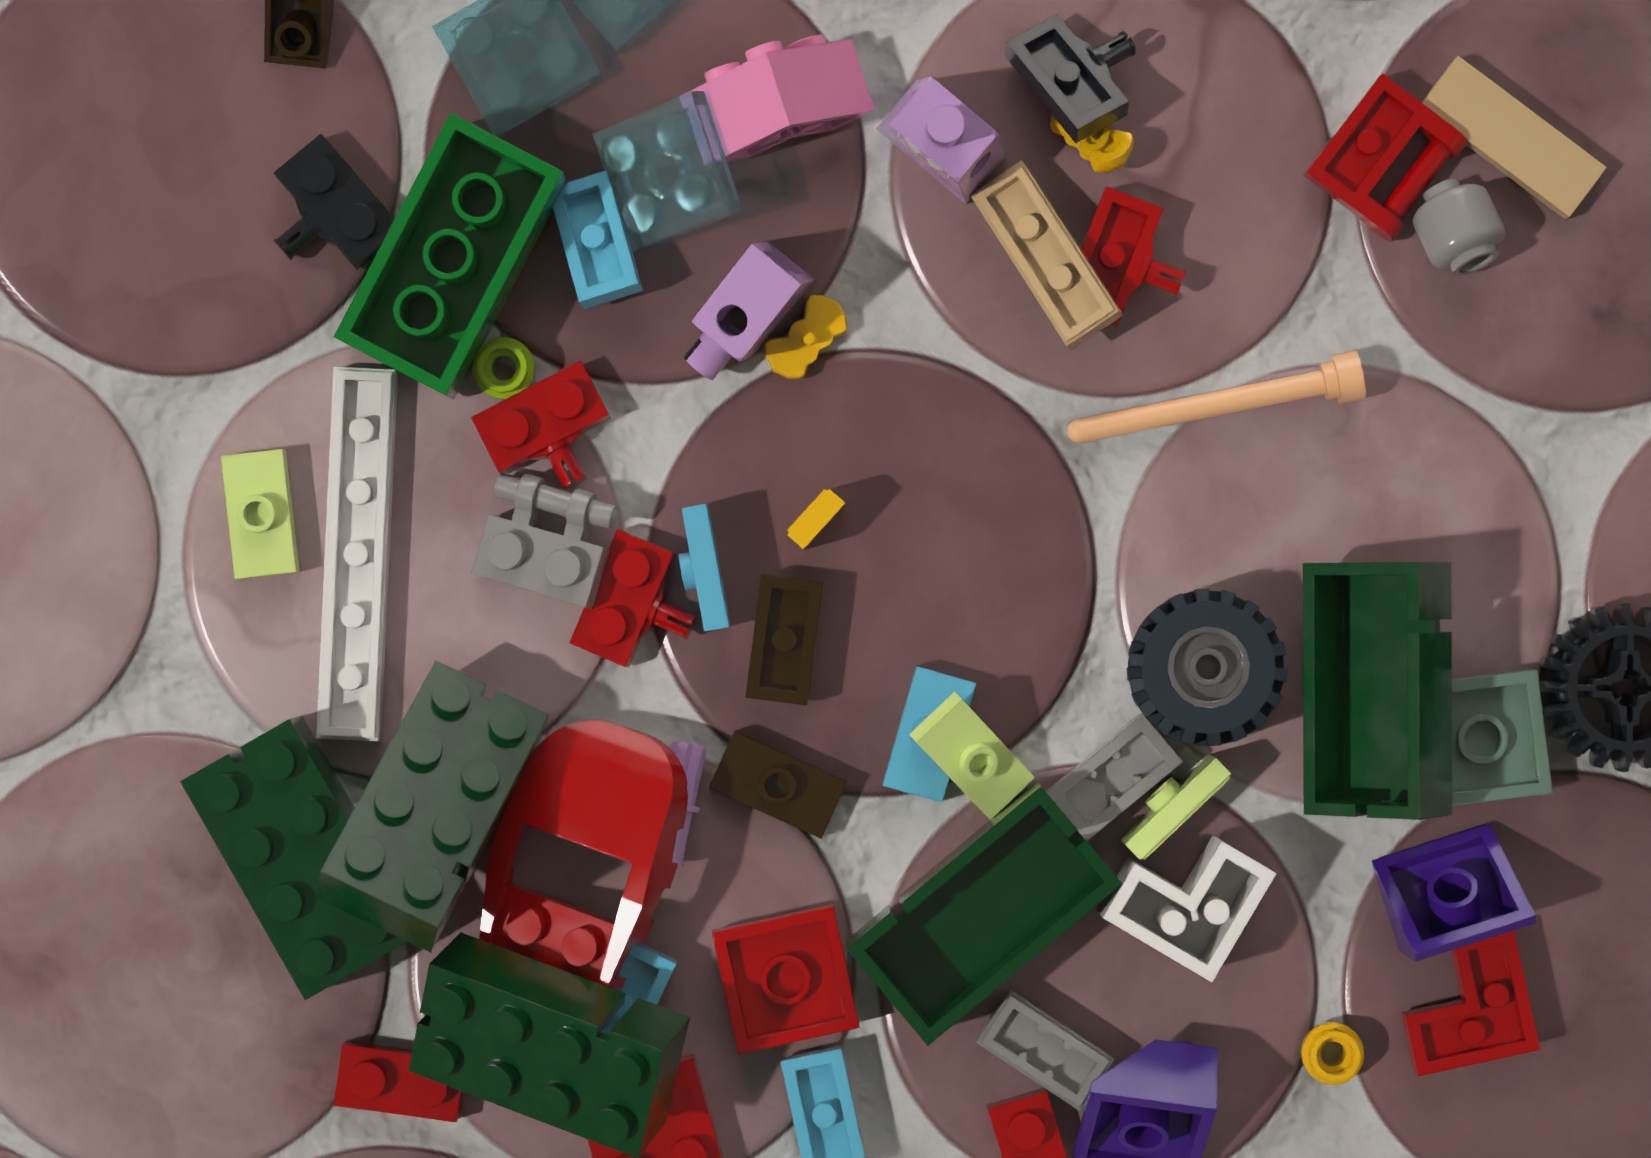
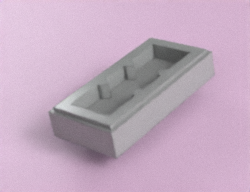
[975,988,1114,1111]

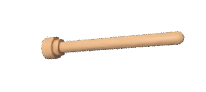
[1067,350,1366,443]

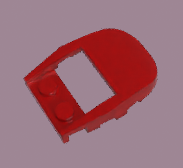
[479,719,688,990]

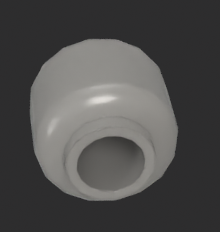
[1412,179,1506,276]

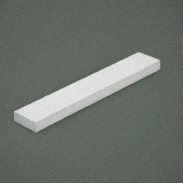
[316,367,398,741]

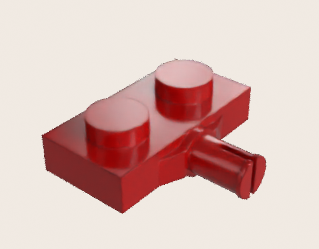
[1081,186,1186,327]
[471,360,611,490]
[569,529,697,668]

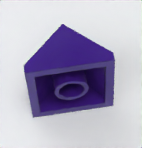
[1372,823,1536,962]

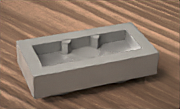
[1045,713,1182,841]

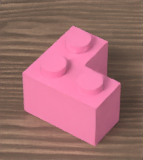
[684,34,875,165]

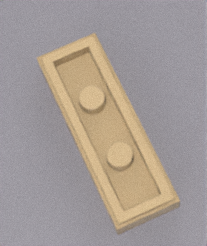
[1421,56,1607,219]
[970,160,1123,350]

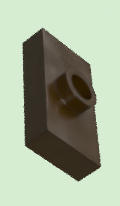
[745,574,823,706]
[709,730,847,839]

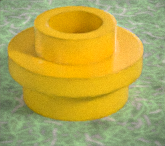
[1301,1022,1364,1085]

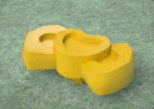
[1050,114,1134,173]
[764,294,848,379]

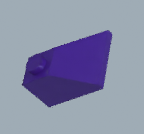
[1072,1040,1218,1158]

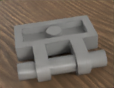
[471,473,619,609]

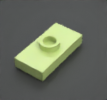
[221,449,300,579]
[909,691,1035,820]
[1119,754,1231,860]

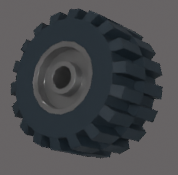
[1126,588,1288,746]

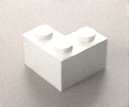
[1097,835,1276,982]

